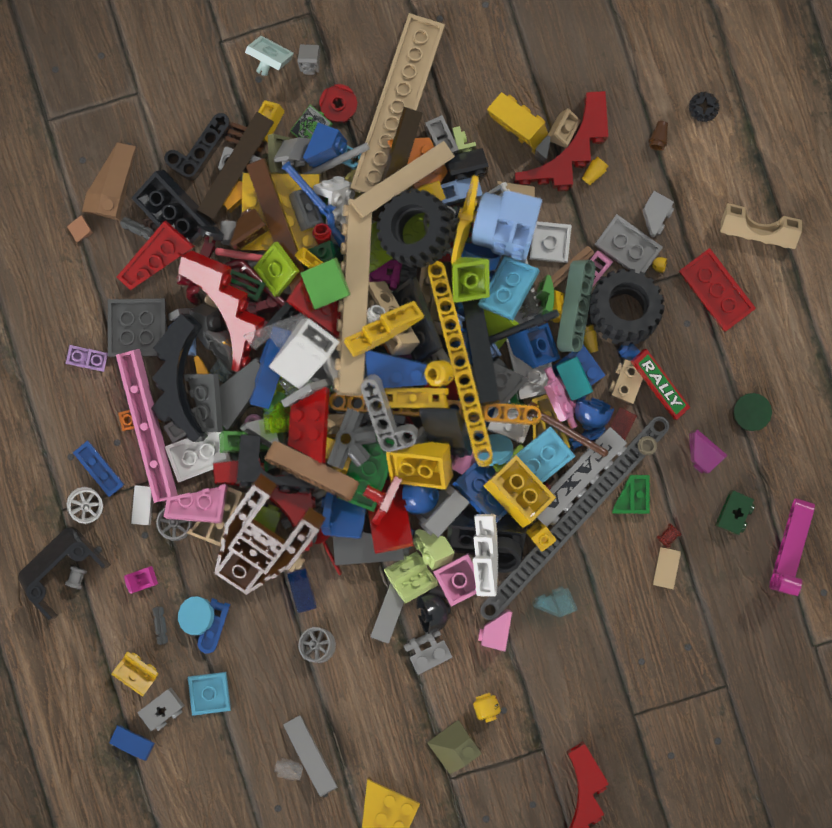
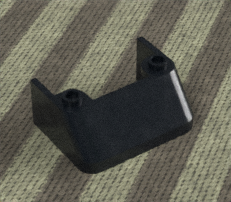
[18,527,111,620]

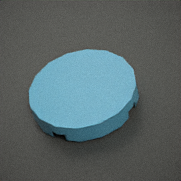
[478,434,513,466]
[178,596,214,635]

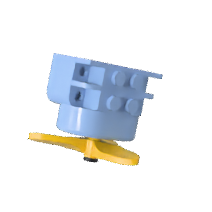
[451,175,542,264]

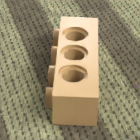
[367,281,419,356]

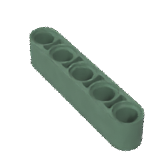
[557,260,595,352]

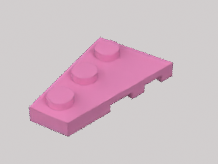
[164,484,228,524]

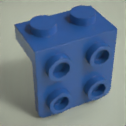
[321,492,366,539]

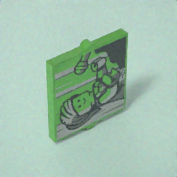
[290,105,333,139]

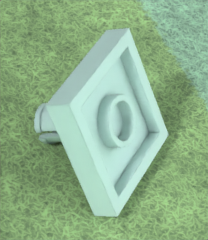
[245,36,294,76]

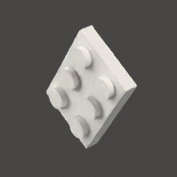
[165,432,232,483]

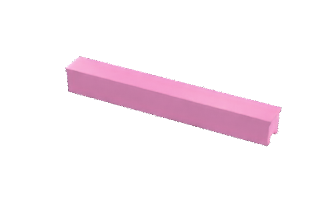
[116,349,178,503]

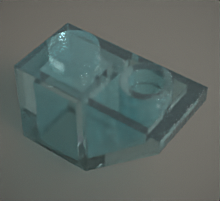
[532,586,578,618]

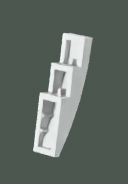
[473,514,498,596]

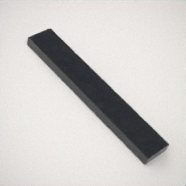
[463,299,500,406]

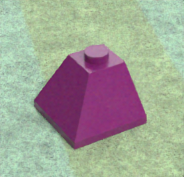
[689,430,727,474]

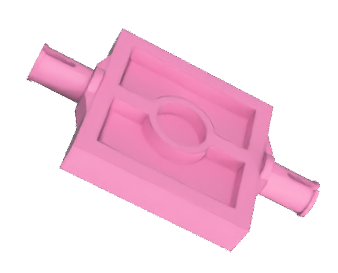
[544,367,578,429]

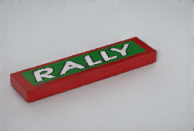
[630,349,690,420]

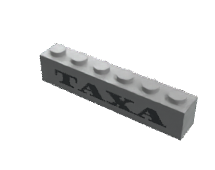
[537,426,627,527]

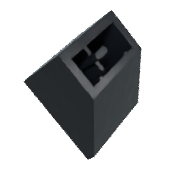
[446,148,489,182]

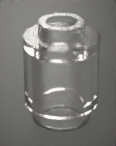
[274,758,304,781]

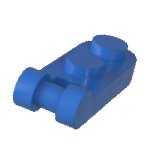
[198,598,231,654]

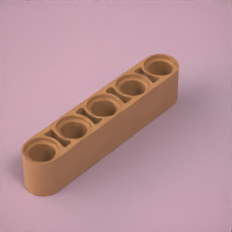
[264,441,359,501]

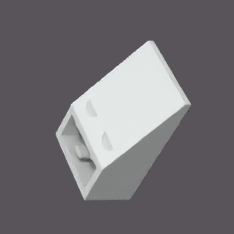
[269,318,339,389]

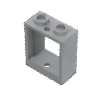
[416,484,470,537]

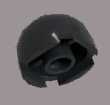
[416,594,451,634]

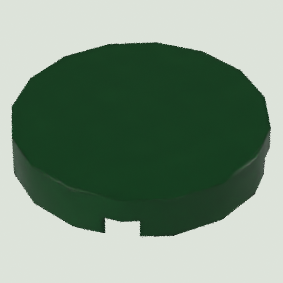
[733,393,772,431]

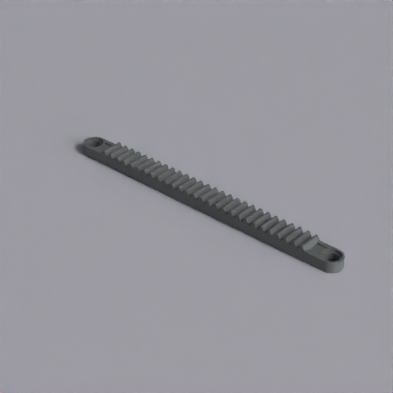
[480,416,669,620]

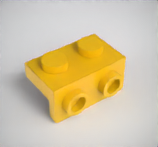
[111,651,158,697]

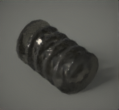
[519,284,543,320]

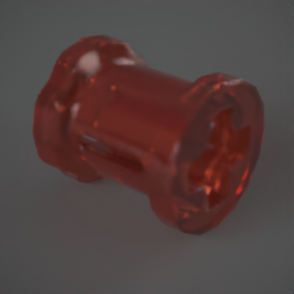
[656,523,682,549]

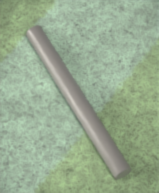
[303,142,370,174]

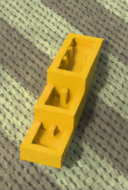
[344,301,424,357]

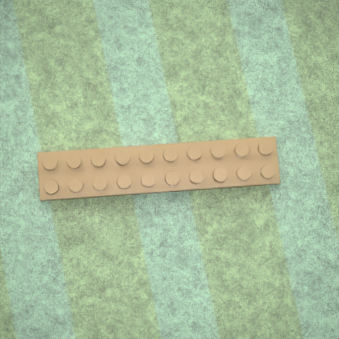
[350,13,445,194]

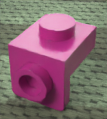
[124,566,158,594]

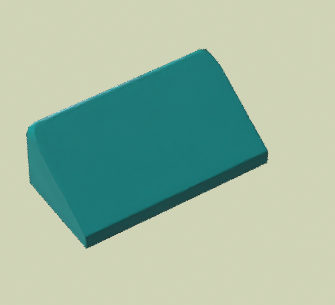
[556,357,593,401]

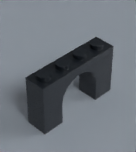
[235,434,315,494]

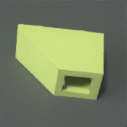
[413,529,455,570]

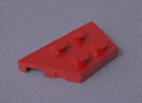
[288,387,330,464]

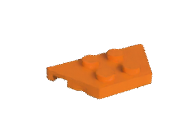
[387,137,448,189]

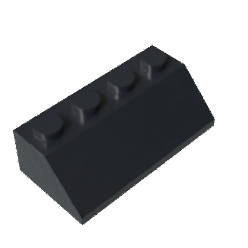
[132,170,216,245]
[447,510,527,560]

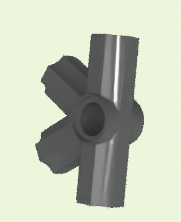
[327,408,376,469]

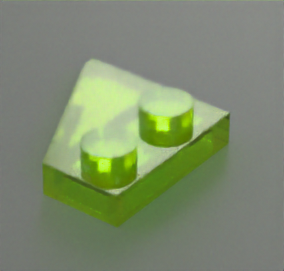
[263,394,292,434]

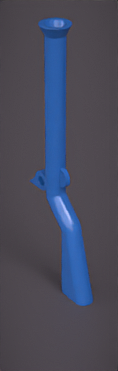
[281,161,345,249]

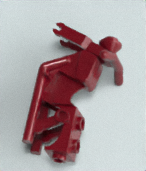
[176,236,286,340]

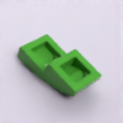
[536,275,554,314]

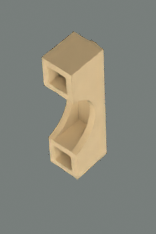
[720,203,802,249]

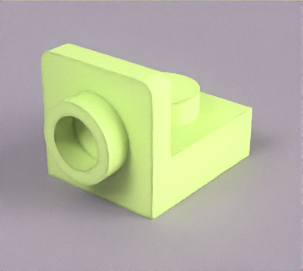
[452,126,476,154]

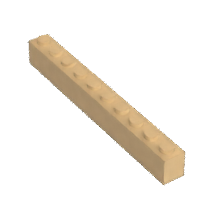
[334,199,372,397]

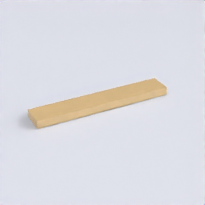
[351,141,455,219]

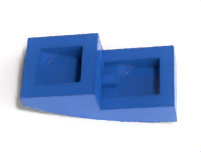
[109,725,155,761]

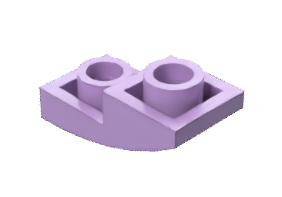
[65,345,108,372]

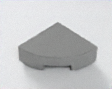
[168,308,193,321]

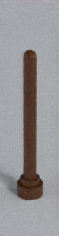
[527,401,608,457]

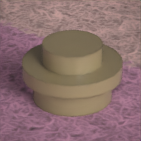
[638,436,657,455]

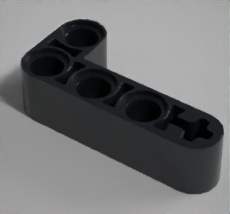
[164,113,231,181]

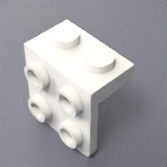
[313,176,355,225]

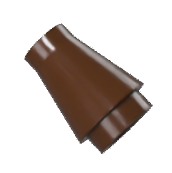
[649,121,668,151]

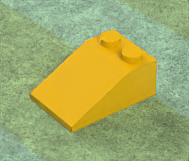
[386,442,453,489]

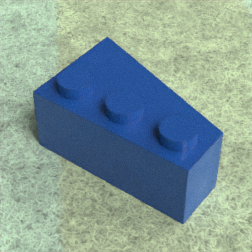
[365,350,429,389]

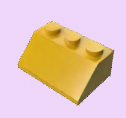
[483,455,556,528]

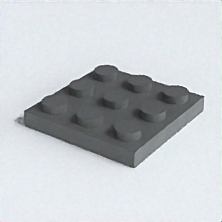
[108,298,166,357]

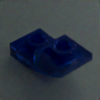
[287,568,317,613]

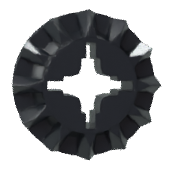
[689,91,720,122]

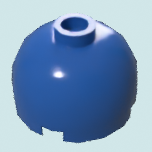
[574,396,614,431]
[402,485,439,514]

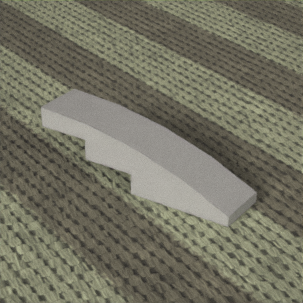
[371,583,404,644]
[283,715,338,797]

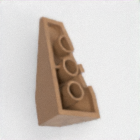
[82,142,136,220]

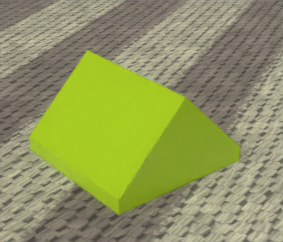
[452,257,490,303]

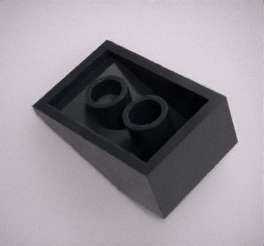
[419,408,476,458]

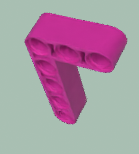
[769,498,815,596]

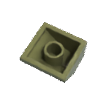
[427,720,482,774]

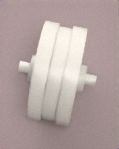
[66,487,103,524]

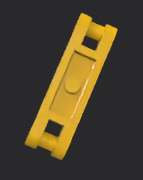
[378,388,449,409]

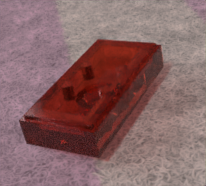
[610,407,637,440]

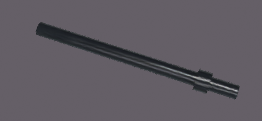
[488,309,559,344]

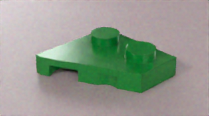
[612,475,650,514]

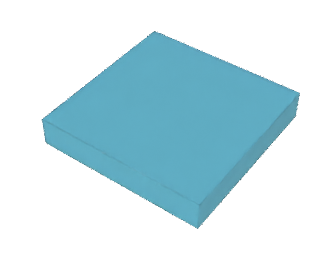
[188,672,231,716]

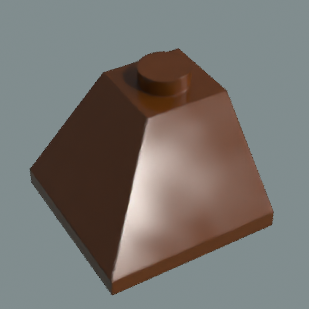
[230,208,269,251]

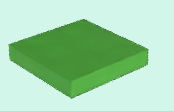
[301,258,351,309]

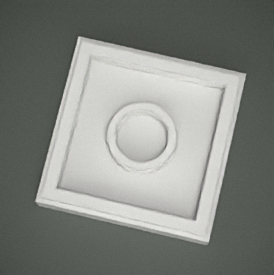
[529,221,572,263]

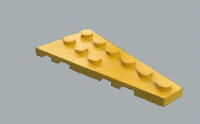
[362,779,420,828]

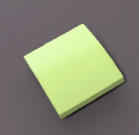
[384,551,438,603]

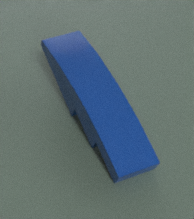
[249,326,291,409]

